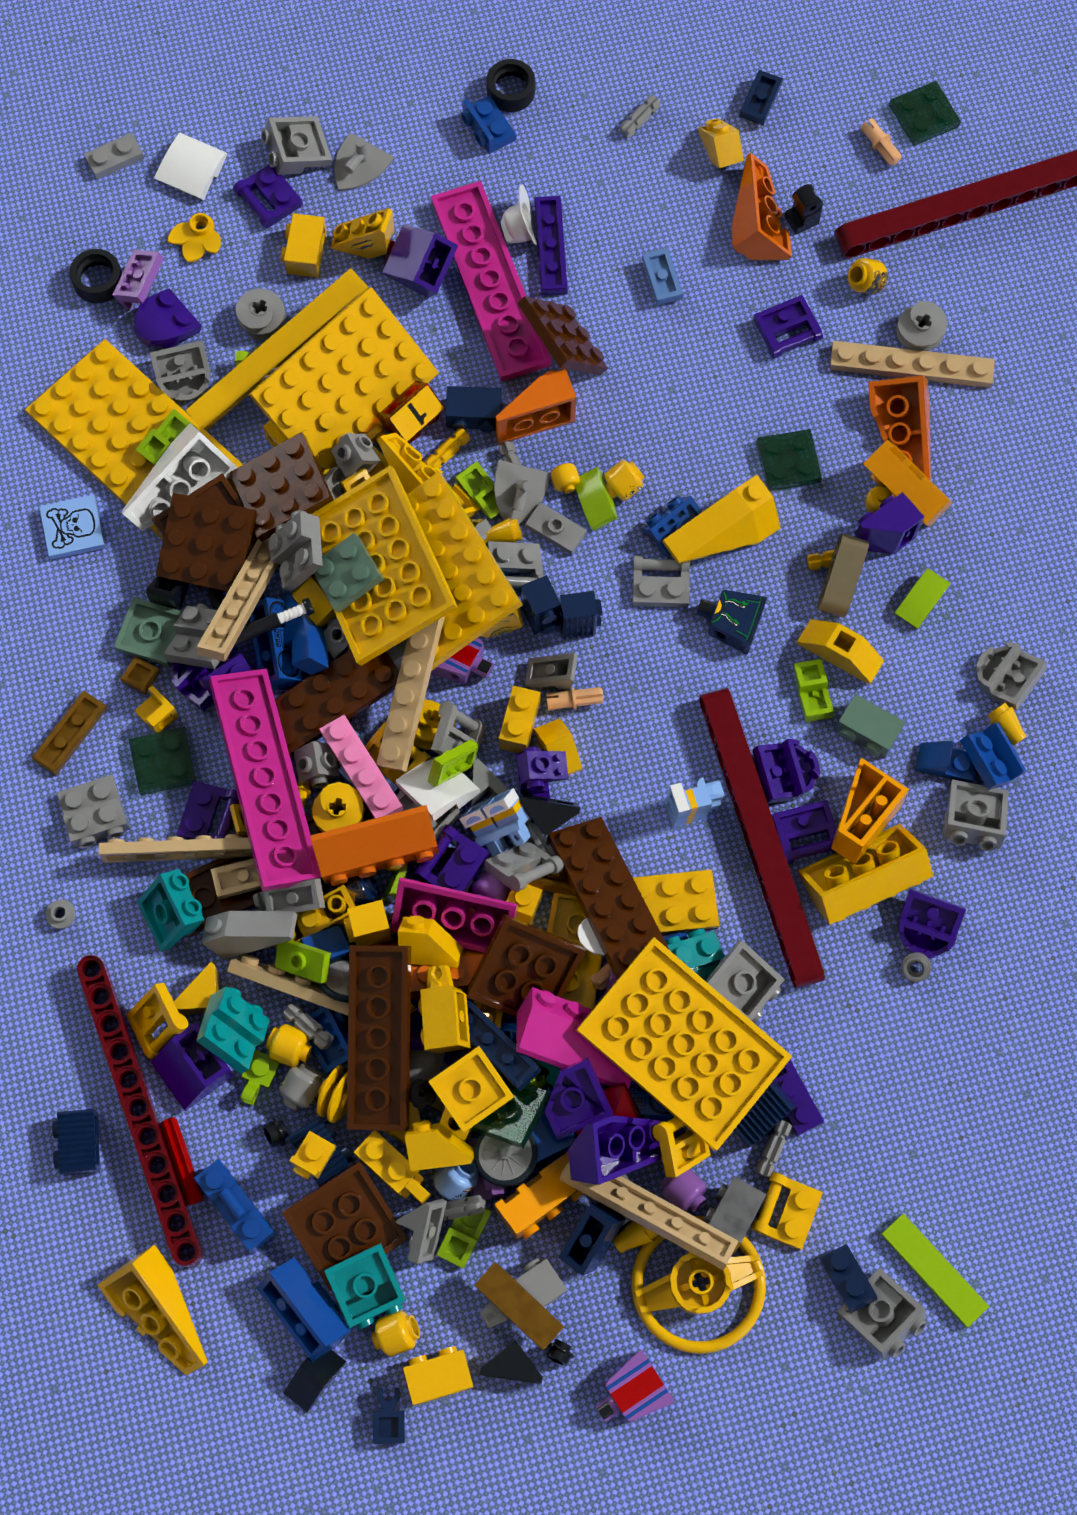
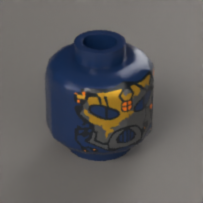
[336,876,379,906]

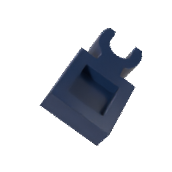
[373,1388,405,1444]

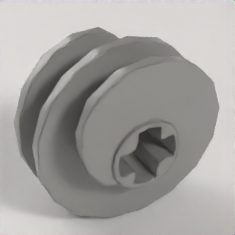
[235,288,286,341]
[896,301,947,351]

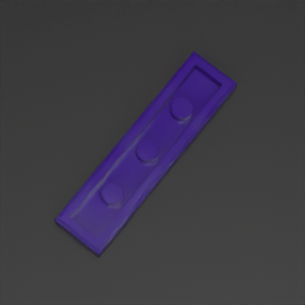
[534,196,568,296]

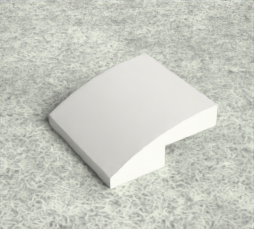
[154,133,227,201]
[396,757,480,821]

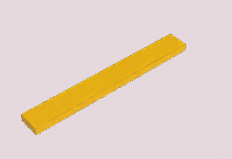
[185,268,368,431]

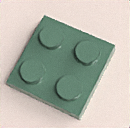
[314,533,384,613]
[114,597,183,667]

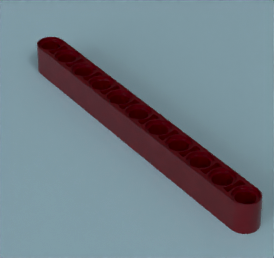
[834,150,1077,258]
[699,688,825,989]
[77,955,203,1268]

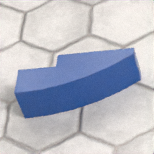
[284,593,329,675]

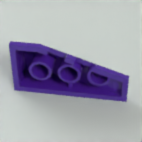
[568,1115,679,1185]

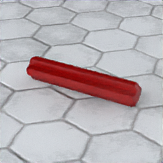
[161,1117,203,1205]

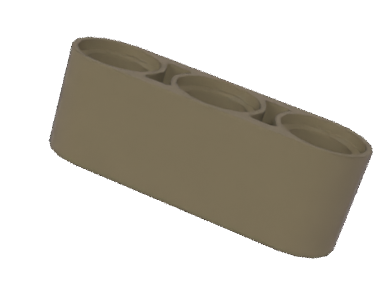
[817,532,869,618]

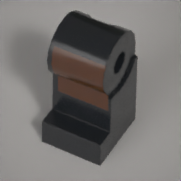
[784,184,823,235]

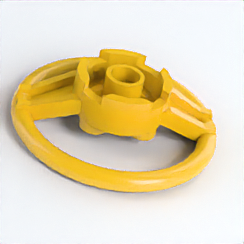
[631,1216,766,1354]

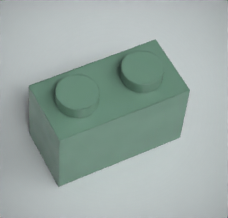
[835,694,905,758]

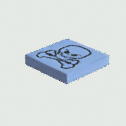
[39,495,105,560]

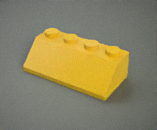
[798,823,934,925]

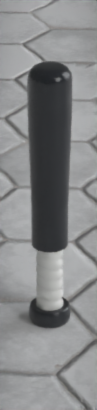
[233,598,315,647]

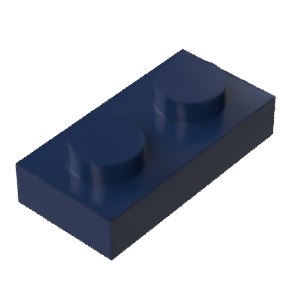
[739,70,783,126]
[820,1244,877,1314]

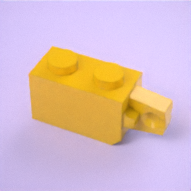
[418,965,471,1053]
[354,1130,431,1205]

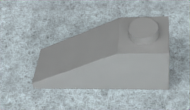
[202,911,297,960]

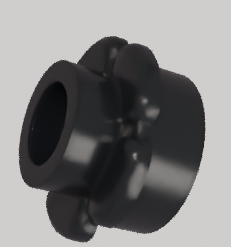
[409,1079,436,1109]
[263,1118,288,1147]
[544,1339,574,1366]

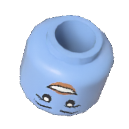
[434,1161,479,1201]

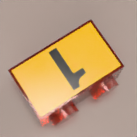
[377,381,446,443]

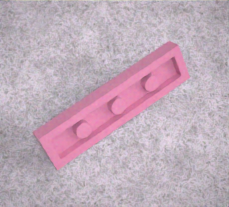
[319,715,403,819]

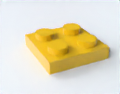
[428,1046,514,1133]

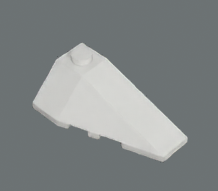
[121,423,238,531]

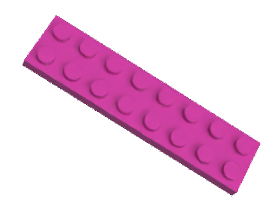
[431,181,552,382]
[209,668,321,892]

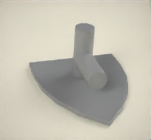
[334,132,394,191]
[494,460,551,524]

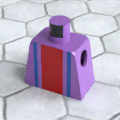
[431,638,494,684]
[595,1350,675,1423]

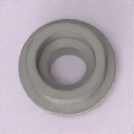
[46,900,76,929]
[901,952,931,982]

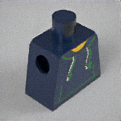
[696,590,767,654]

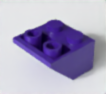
[381,224,459,298]
[854,492,924,554]
[151,1022,235,1111]

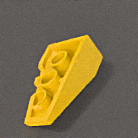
[377,433,480,518]
[662,475,781,564]
[97,1244,208,1375]

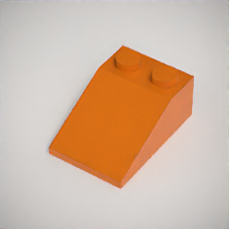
[496,369,576,445]

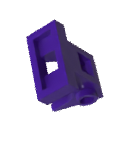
[516,747,569,810]

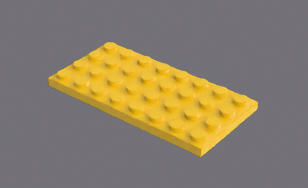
[25,339,243,540]

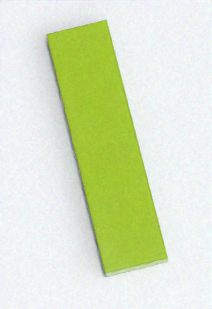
[880,1213,990,1328]

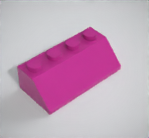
[390,877,517,953]
[516,987,631,1089]

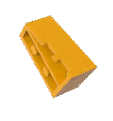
[863,440,953,527]
[831,758,909,864]
[494,1152,585,1240]

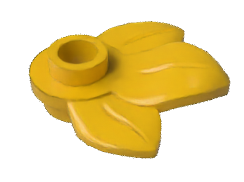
[167,213,221,263]

